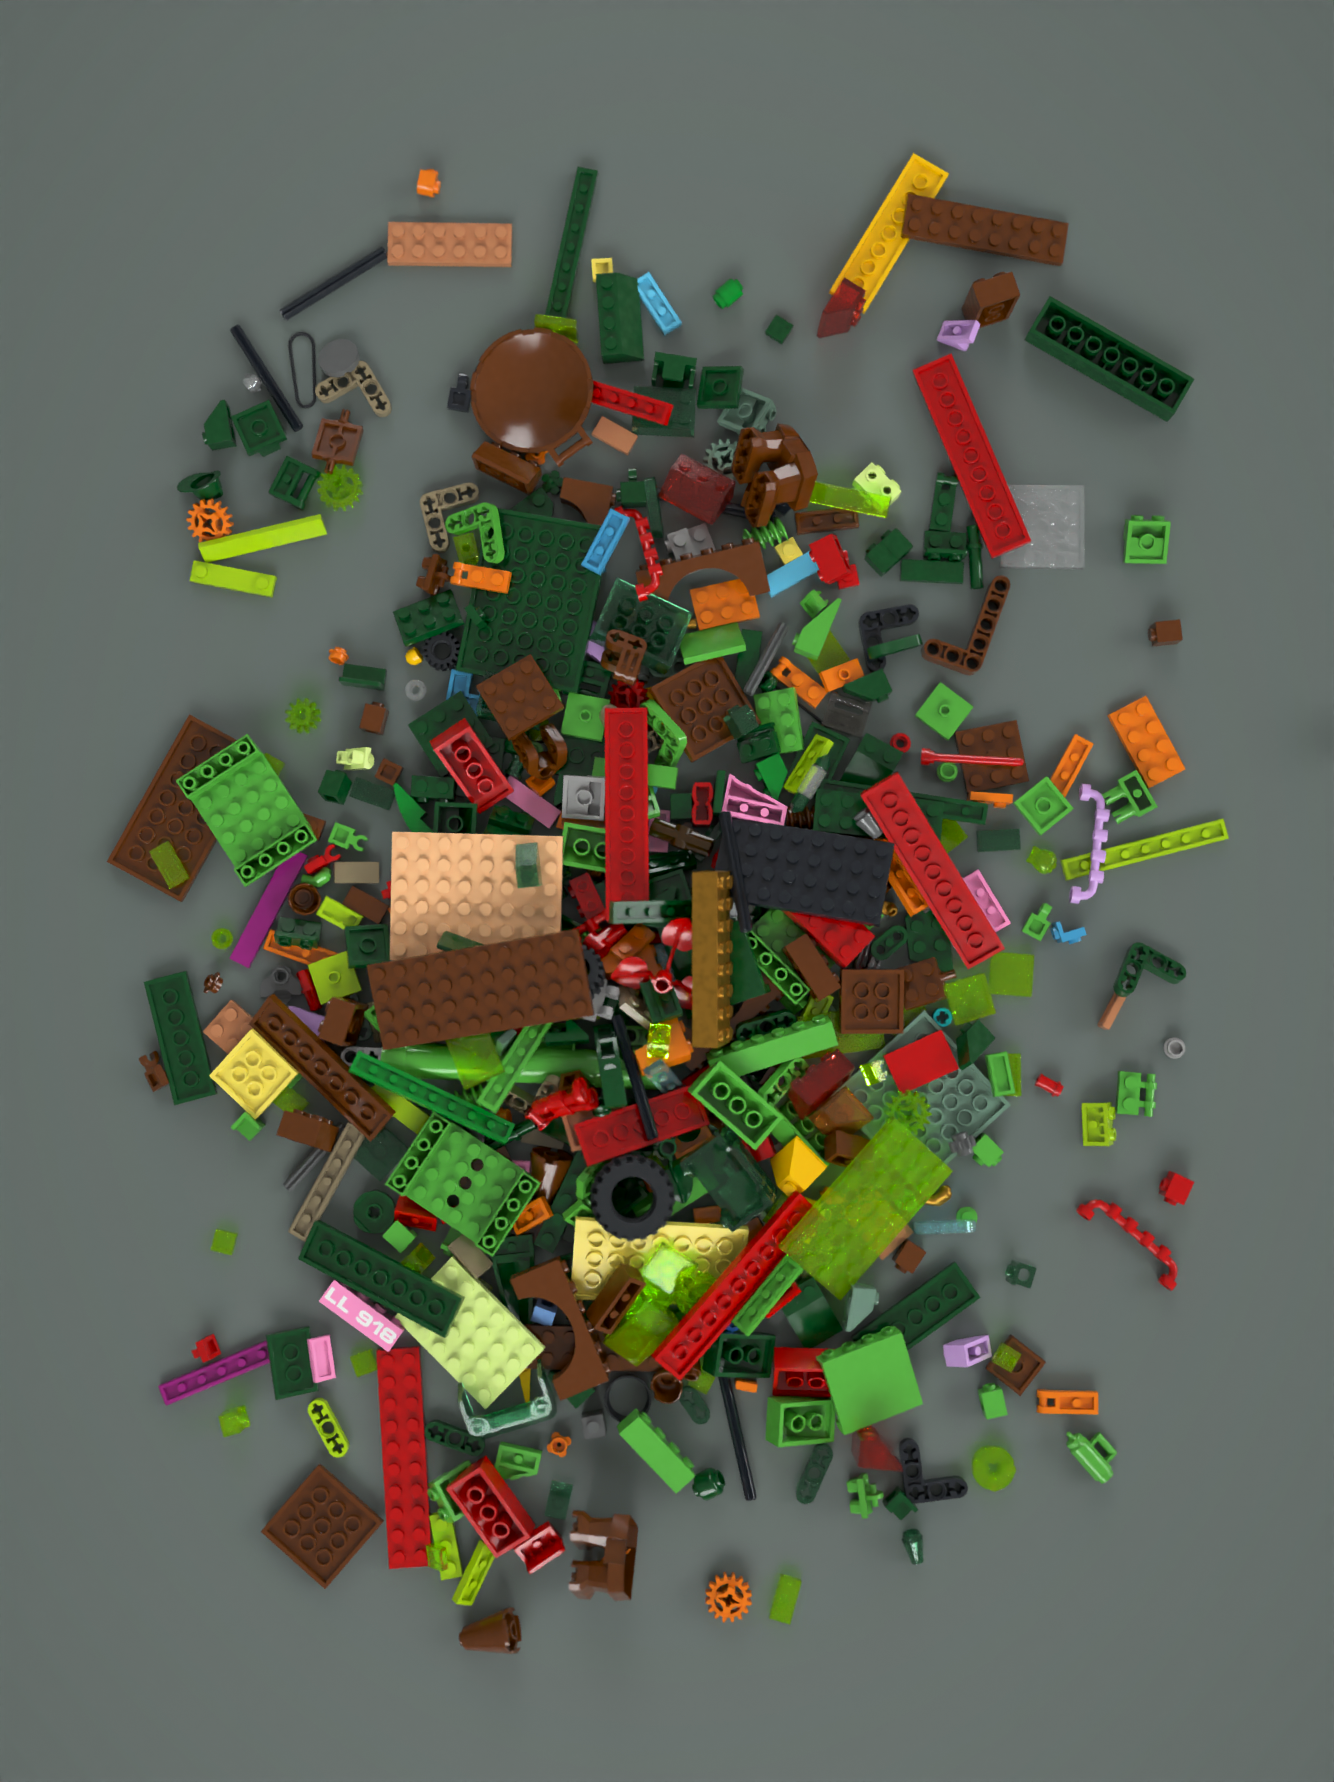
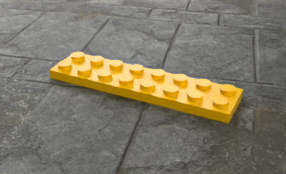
[829,153,949,314]

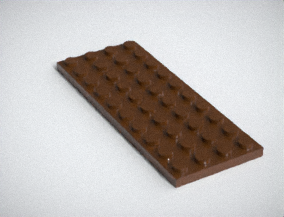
[367,928,595,1050]

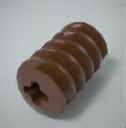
[785,805,815,830]

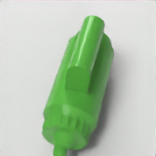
[1066,1432,1117,1484]

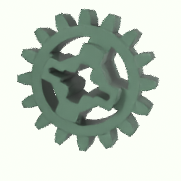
[703,439,738,486]

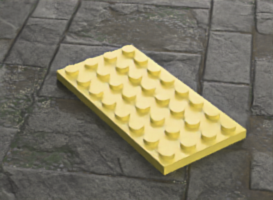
[571,1216,749,1306]

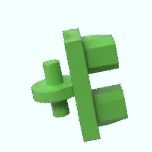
[847,1473,884,1518]

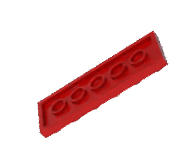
[573,1085,710,1167]

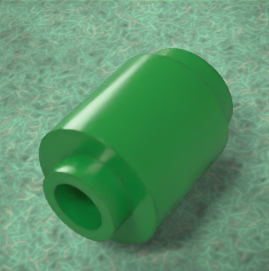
[712,278,744,310]

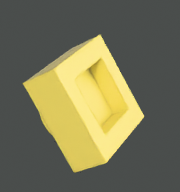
[591,258,613,282]
[774,537,803,565]

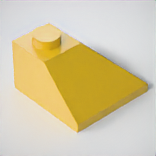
[770,1136,827,1198]

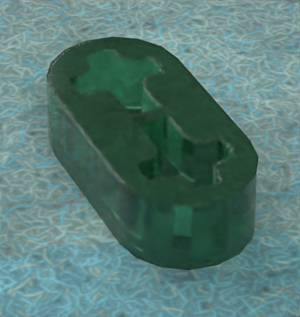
[679,1385,710,1425]

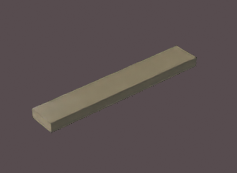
[288,1121,365,1242]

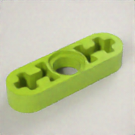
[308,1397,349,1458]

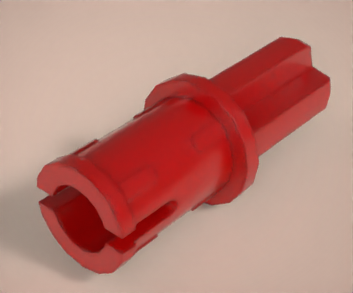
[296,969,322,1011]

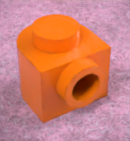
[417,169,441,198]

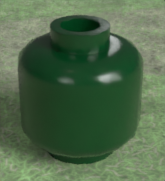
[692,1467,726,1501]

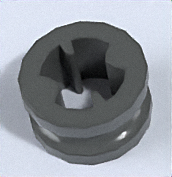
[865,956,881,969]

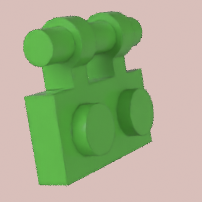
[1115,1071,1157,1117]

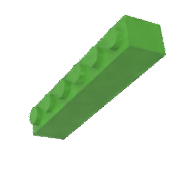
[705,1015,838,1077]

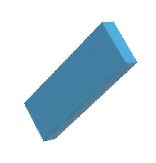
[581,509,630,576]

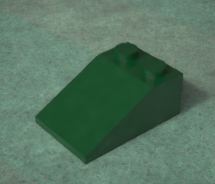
[839,733,903,786]
[781,1273,843,1348]
[702,1329,776,1378]

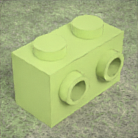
[852,462,901,514]

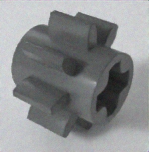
[948,1131,977,1157]

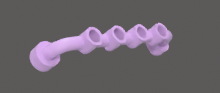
[1069,784,1110,904]

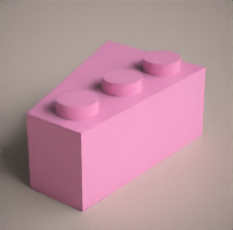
[721,774,787,825]

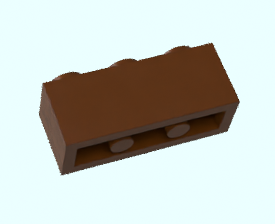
[782,933,841,1003]
[586,1262,647,1335]

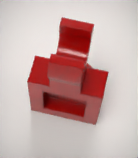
[837,550,860,590]
[304,844,342,875]

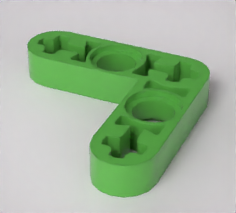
[445,502,505,564]
[639,699,687,767]
[757,1057,827,1107]

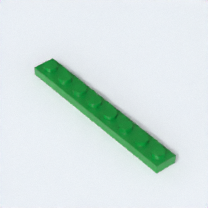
[348,1051,515,1145]

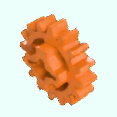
[186,498,234,542]
[705,1572,752,1623]

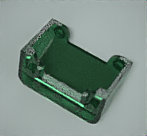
[679,1125,777,1232]

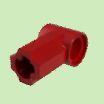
[583,923,627,959]

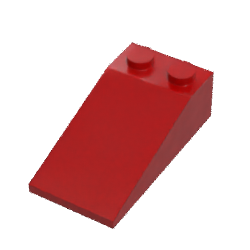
[430,718,514,814]

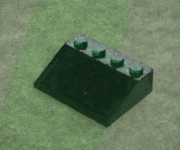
[589,577,693,675]

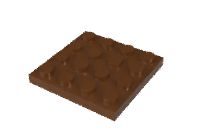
[649,656,761,763]
[261,1463,384,1589]

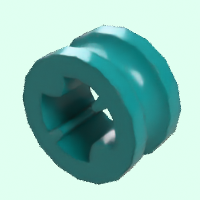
[932,1008,952,1027]

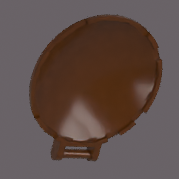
[470,327,593,467]

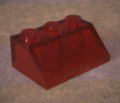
[817,277,866,338]
[659,453,736,525]
[788,1048,855,1120]
[851,1425,903,1472]

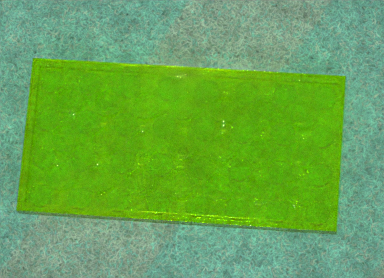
[778,1116,953,1300]

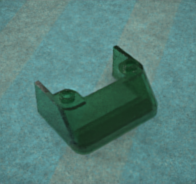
[458,1358,557,1439]

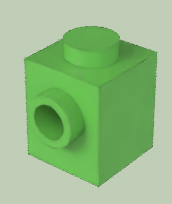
[972,1133,1004,1167]

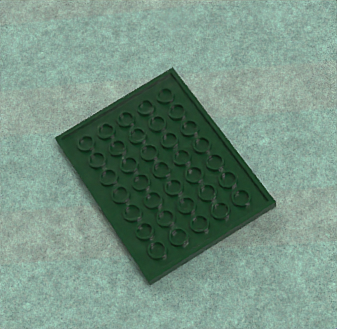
[456,508,603,694]

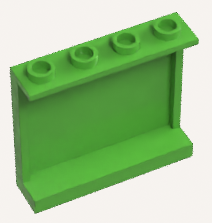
[816,1326,923,1435]

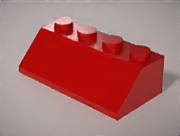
[772,1347,834,1397]
[446,1456,536,1558]

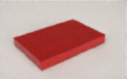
[883,1029,959,1095]

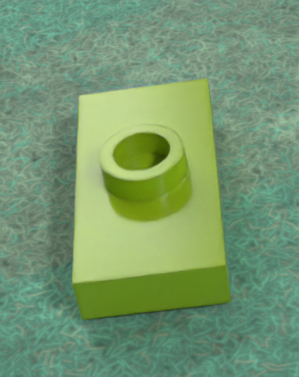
[316,895,364,930]

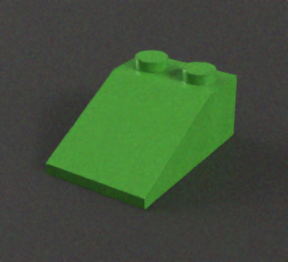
[765,1396,835,1447]

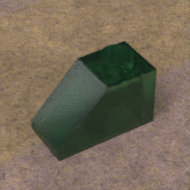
[515,842,543,888]

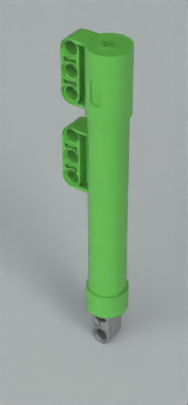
[341,1023,661,1090]

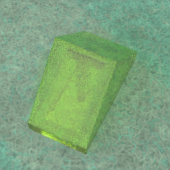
[647,1024,671,1059]

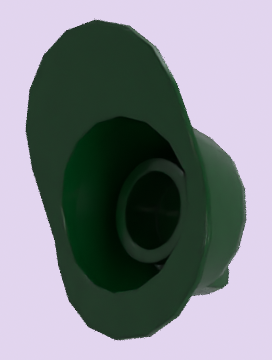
[177,470,223,500]

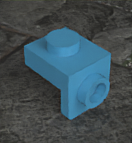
[1051,921,1087,944]

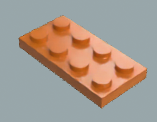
[1108,696,1185,789]

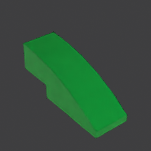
[393,783,433,833]

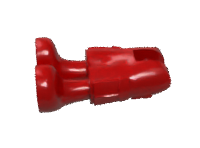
[532,1077,599,1121]

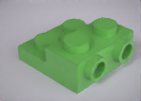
[1123,515,1171,564]
[427,1460,471,1523]

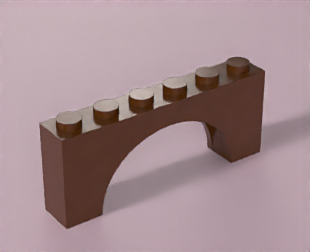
[560,477,617,526]
[635,537,770,621]
[683,970,785,1071]
[510,1255,611,1401]

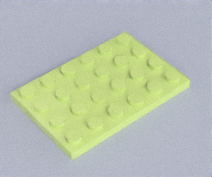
[394,1255,545,1409]

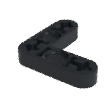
[859,604,919,672]
[899,1438,968,1504]

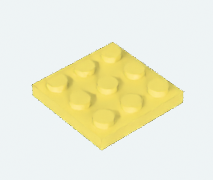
[209,1029,299,1120]

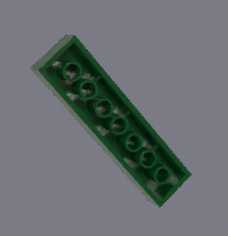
[1024,296,1195,422]

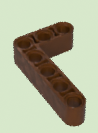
[921,575,1011,676]

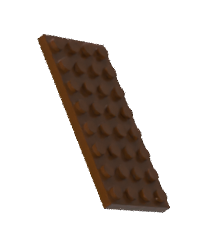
[107,714,237,902]

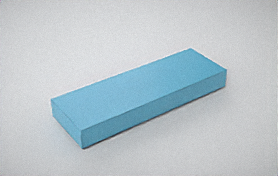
[637,272,682,336]
[767,550,819,598]

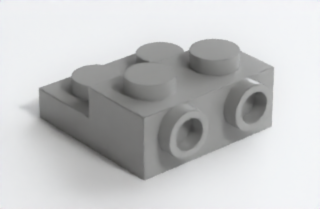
[664,523,716,575]
[562,775,605,821]

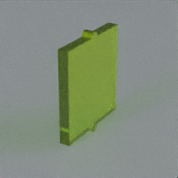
[807,630,850,675]

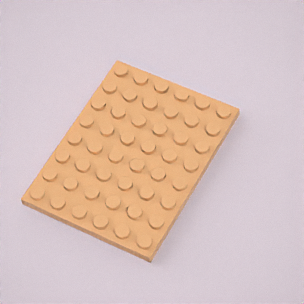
[390,832,563,960]

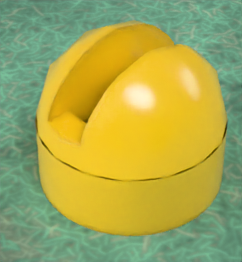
[406,647,424,665]

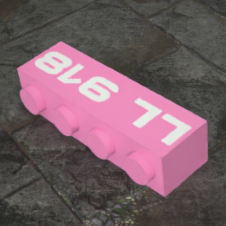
[319,1279,405,1352]

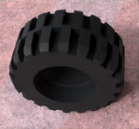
[590,1154,675,1241]

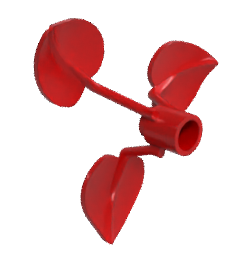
[610,918,692,1010]

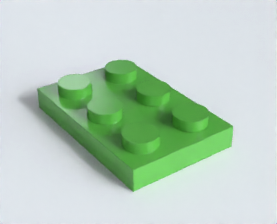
[754,687,804,757]

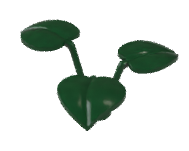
[615,1128,701,1204]

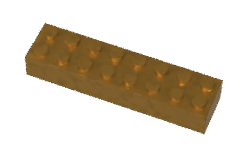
[692,870,733,1048]

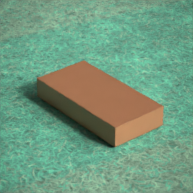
[592,416,638,456]
[1097,992,1126,1030]

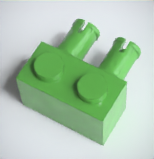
[1102,770,1158,824]

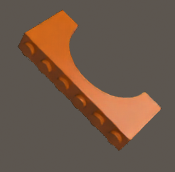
[601,944,693,1077]

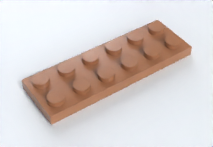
[387,222,512,267]

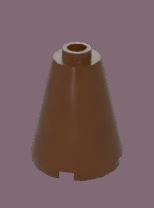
[530,1146,573,1206]
[459,1607,522,1654]

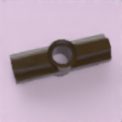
[649,818,715,857]

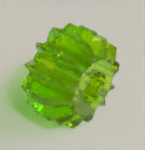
[285,698,321,734]

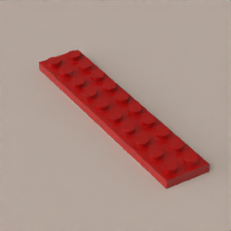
[913,354,1031,559]
[605,707,649,921]
[860,771,1005,969]
[651,1190,823,1381]
[376,1346,433,1569]

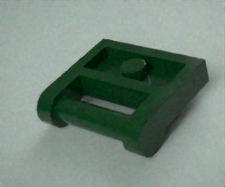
[268,456,321,510]
[563,660,612,699]

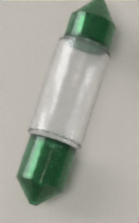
[790,754,831,813]

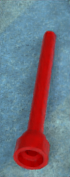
[921,748,1024,766]

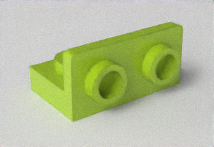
[1081,1102,1116,1146]

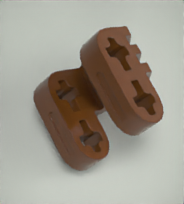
[600,629,647,686]
[512,723,567,780]

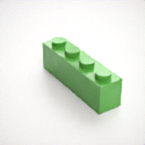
[617,1408,695,1493]

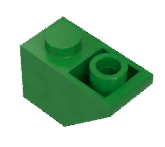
[753,753,788,801]

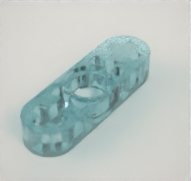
[914,1219,976,1234]

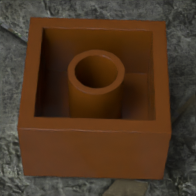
[318,997,369,1046]
[276,1109,339,1152]

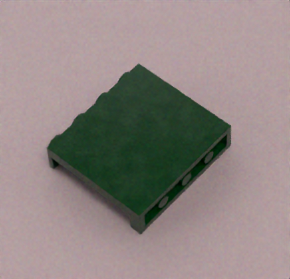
[664,917,771,1019]

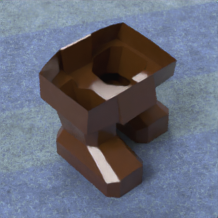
[731,423,818,528]
[569,1510,638,1601]

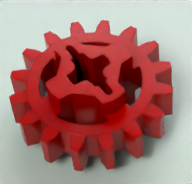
[608,678,650,708]

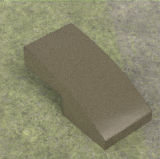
[334,862,379,884]

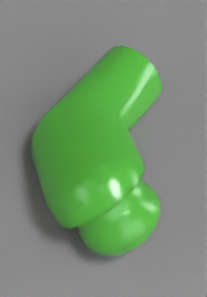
[301,867,332,888]

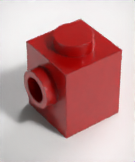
[1159,1171,1194,1206]

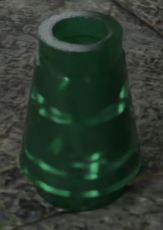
[902,1529,924,1565]

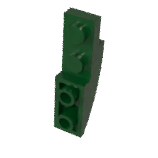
[593,1023,627,1109]

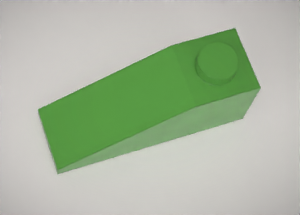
[792,598,842,661]

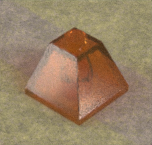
[809,1086,874,1135]

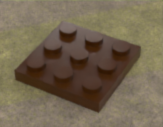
[476,654,564,741]
[954,720,1029,794]
[839,969,904,1034]

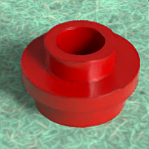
[890,733,911,754]

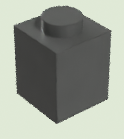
[581,1409,607,1440]

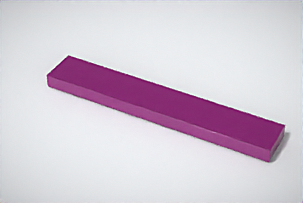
[229,852,309,968]
[158,1340,270,1406]

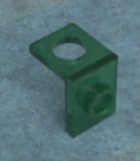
[1005,1260,1037,1288]
[544,1480,573,1520]

